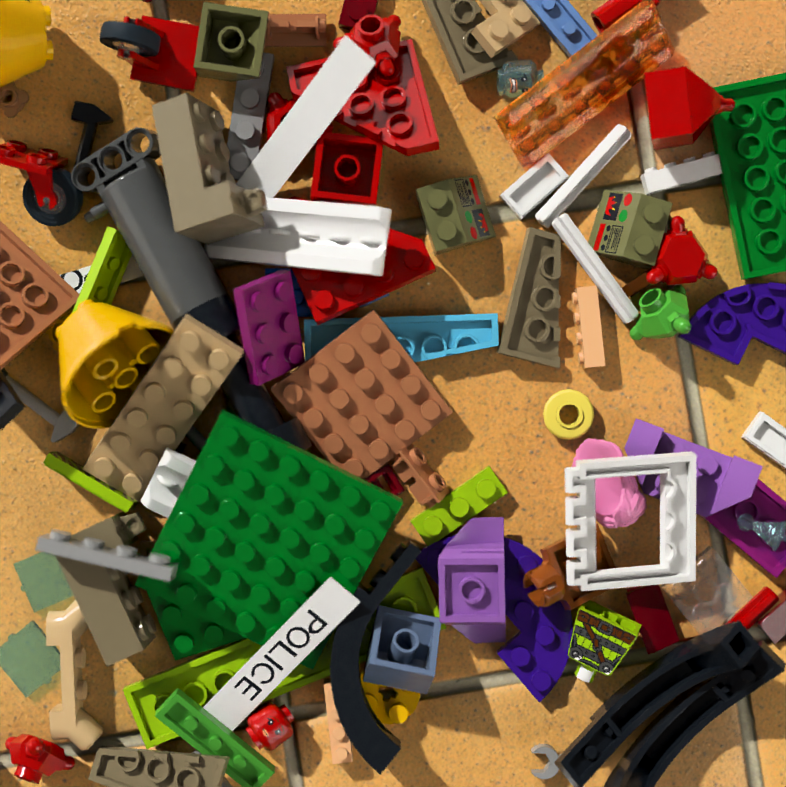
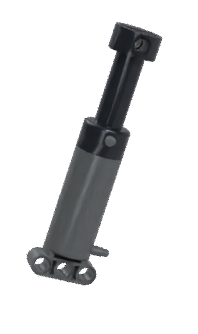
[71,128,313,450]

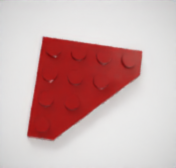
[286,39,440,156]
[289,196,436,325]

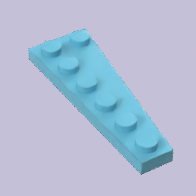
[304,313,499,363]

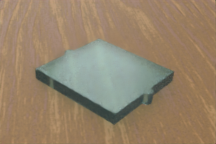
[13,552,74,612]
[0,620,61,698]

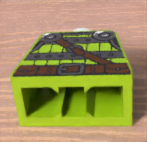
[568,600,642,683]

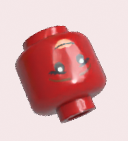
[245,701,295,751]

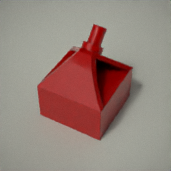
[644,66,735,150]

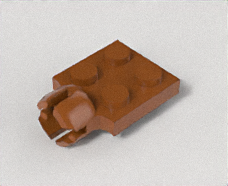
[523,523,616,610]

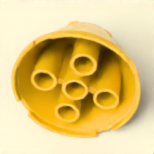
[0,0,53,87]
[55,299,174,429]

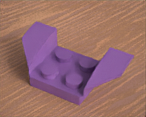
[624,418,763,518]
[438,517,506,644]

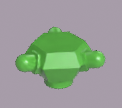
[630,285,691,340]

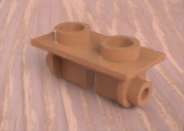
[264,14,327,47]
[390,444,449,509]

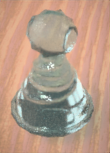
[737,513,786,551]

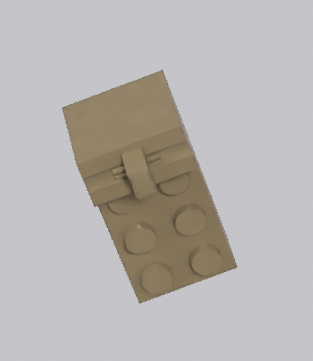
[152,93,268,245]
[55,512,157,667]

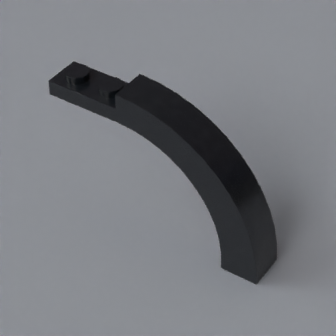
[330,540,421,775]
[554,621,761,787]
[603,640,786,787]

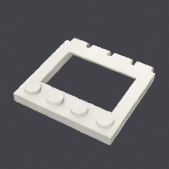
[565,451,696,591]

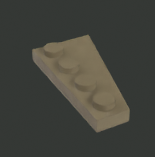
[421,0,518,85]
[497,227,561,368]
[88,746,230,787]

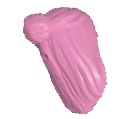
[572,438,647,529]

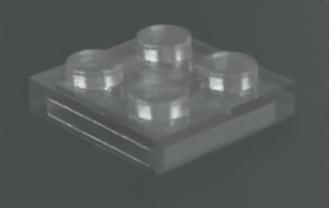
[660,546,753,635]

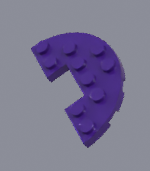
[678,282,786,365]
[416,535,573,703]

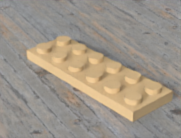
[82,313,244,502]

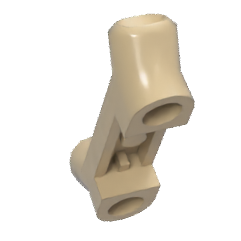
[46,599,103,751]

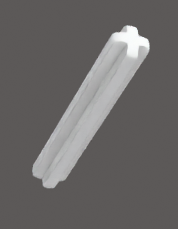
[535,124,632,228]
[552,213,639,324]

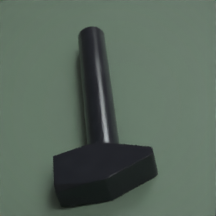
[71,101,113,166]

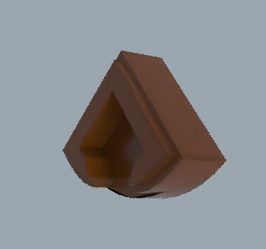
[622,268,651,297]

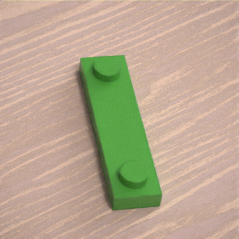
[155,688,275,787]

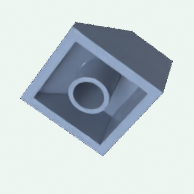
[363,605,441,694]

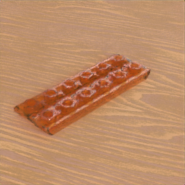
[493,0,675,167]

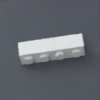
[640,151,722,195]

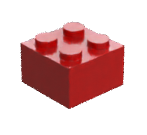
[310,132,384,206]

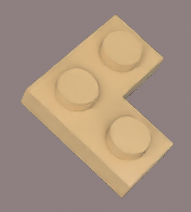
[471,0,540,58]

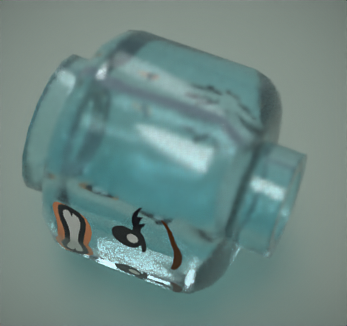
[496,59,544,103]

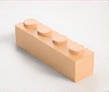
[571,285,606,368]
[324,679,353,764]

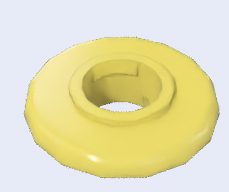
[543,389,594,440]

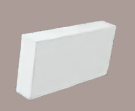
[499,153,570,220]
[741,411,786,470]

